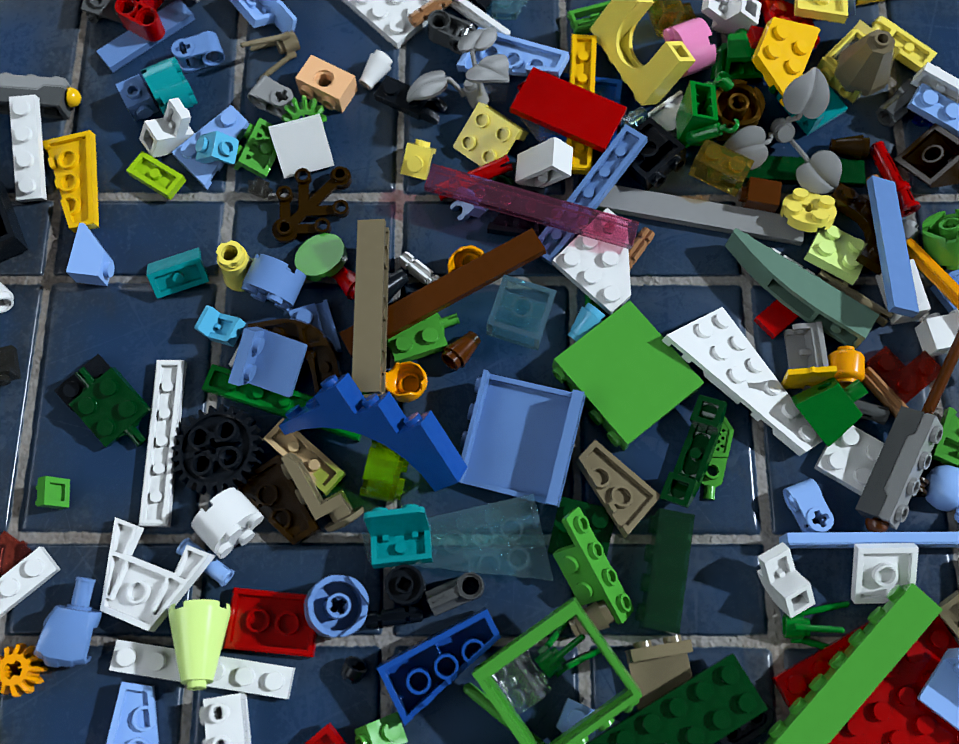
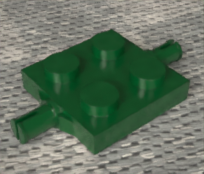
[68,367,152,447]

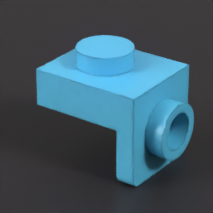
[195,131,239,165]
[194,305,246,347]

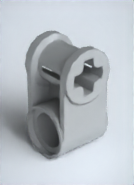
[247,75,294,119]

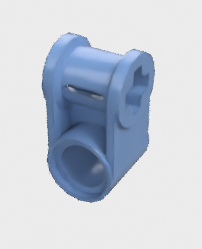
[171,31,225,73]

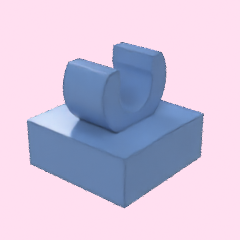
[450,187,486,222]

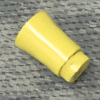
[216,240,253,292]

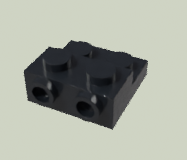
[628,117,686,191]

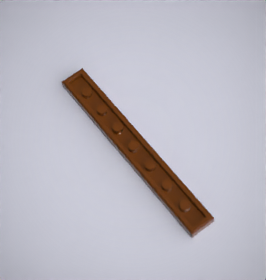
[339,228,546,357]

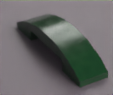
[660,394,727,508]

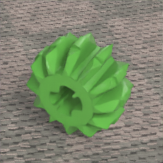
[282,95,327,130]

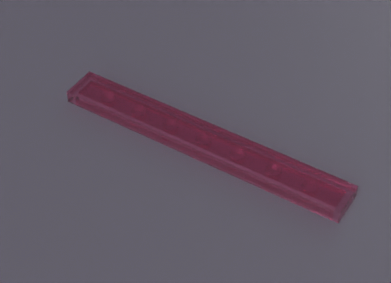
[424,163,639,250]

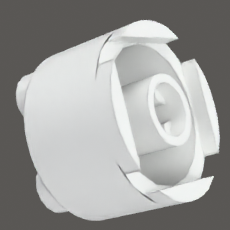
[191,487,264,559]

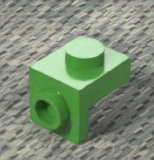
[355,712,408,744]

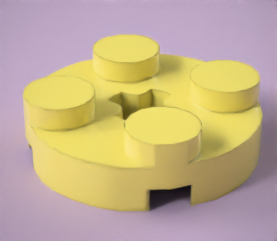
[780,188,837,232]

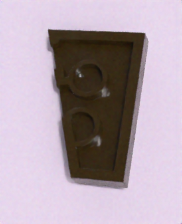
[237,455,321,545]

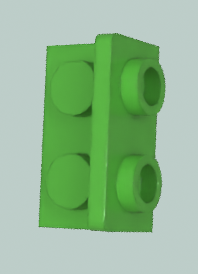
[233,117,277,179]

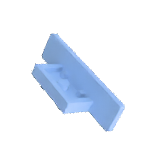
[230,0,297,33]

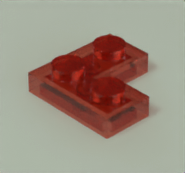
[865,346,941,404]

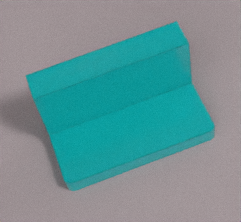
[146,248,209,299]

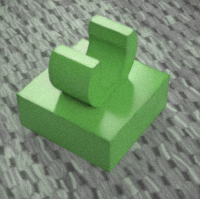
[35,476,70,509]

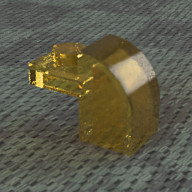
[647,0,696,38]

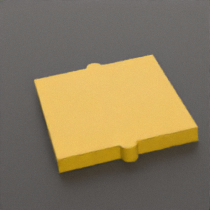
[781,366,837,389]

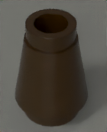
[829,135,870,160]

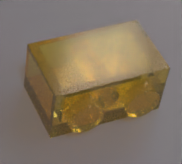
[688,140,754,197]

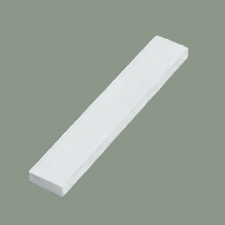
[139,360,187,527]

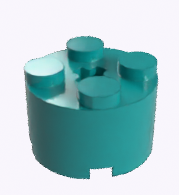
[141,56,198,115]

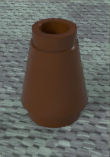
[441,331,481,371]

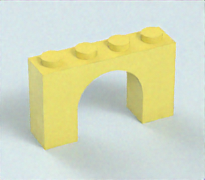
[590,0,696,106]

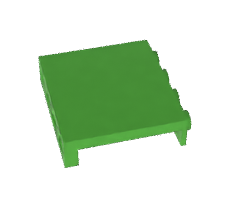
[552,300,704,451]

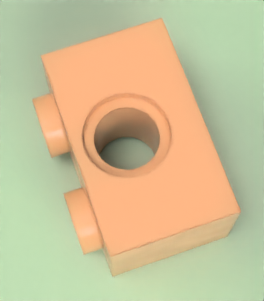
[295,55,358,113]

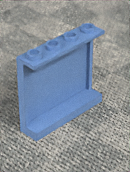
[459,369,586,508]

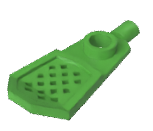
[701,417,734,500]

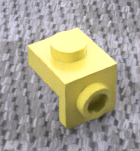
[400,139,436,180]

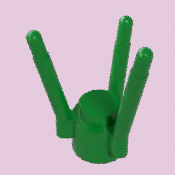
[782,601,850,649]
[534,617,601,679]

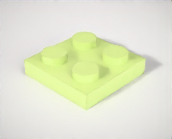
[804,225,865,285]

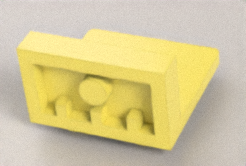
[453,102,529,166]

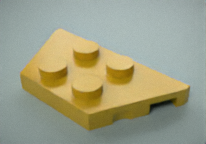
[751,17,821,107]

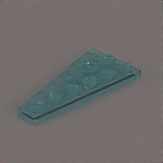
[362,493,553,581]

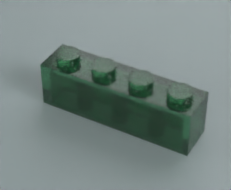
[635,508,695,635]

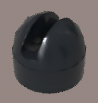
[341,656,368,684]

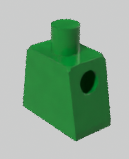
[791,377,869,447]

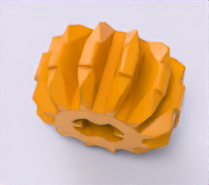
[0,643,48,697]

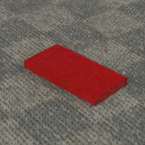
[510,67,627,153]

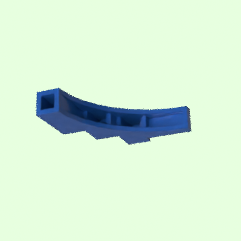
[279,373,468,492]

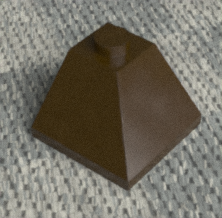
[894,123,959,188]

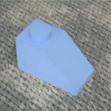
[66,223,115,286]

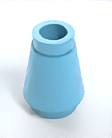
[567,302,606,341]

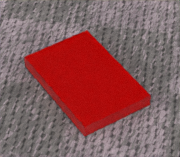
[223,587,317,657]

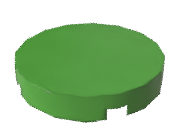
[294,233,347,282]

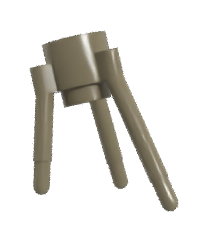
[240,30,300,79]

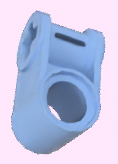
[783,478,834,533]

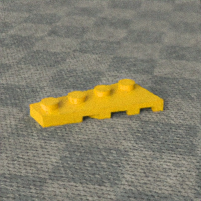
[43,130,99,233]

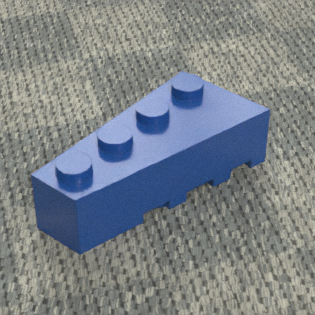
[377,607,501,725]

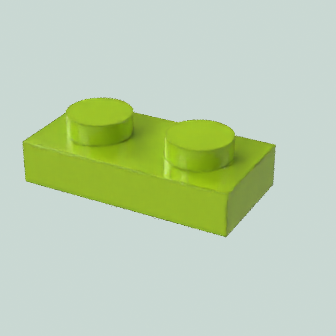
[126,151,186,200]

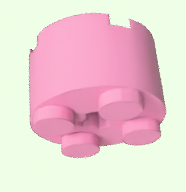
[663,18,716,79]

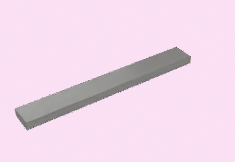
[596,185,804,246]

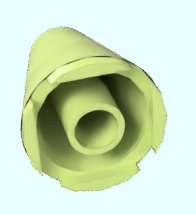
[168,599,231,691]

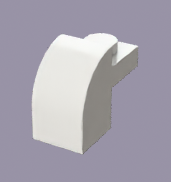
[701,0,762,34]
[139,98,194,158]
[757,542,815,618]

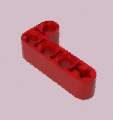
[115,0,165,42]

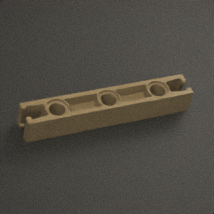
[352,219,390,399]

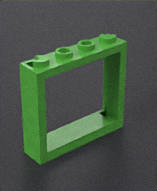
[472,596,643,744]

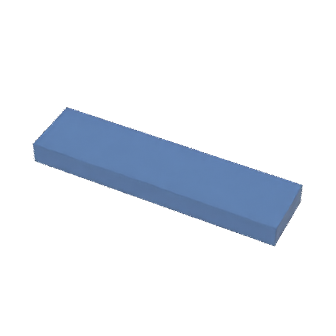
[96,0,195,73]

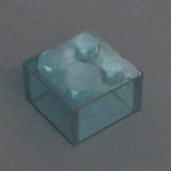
[486,274,557,351]

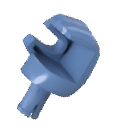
[34,577,102,668]

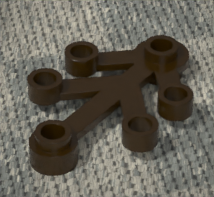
[272,166,352,243]

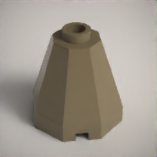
[834,29,895,96]

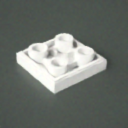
[268,113,335,179]

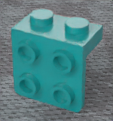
[363,504,433,569]

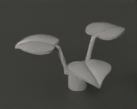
[406,27,509,109]
[719,67,842,194]

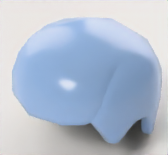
[925,464,959,512]

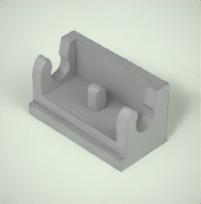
[783,321,829,369]

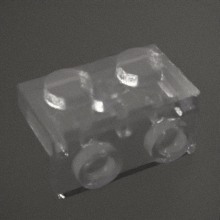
[492,650,551,715]

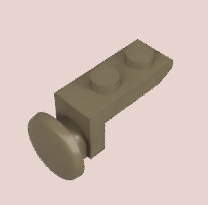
[281,452,364,532]

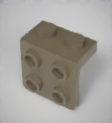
[625,635,694,710]

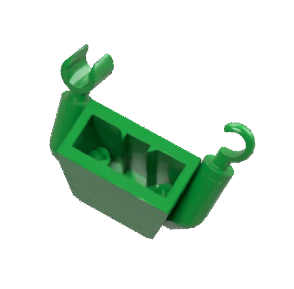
[710,28,777,94]
[676,71,740,148]

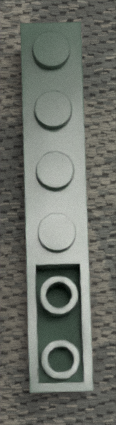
[725,228,879,349]

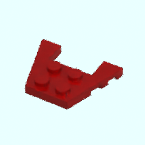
[747,0,820,48]

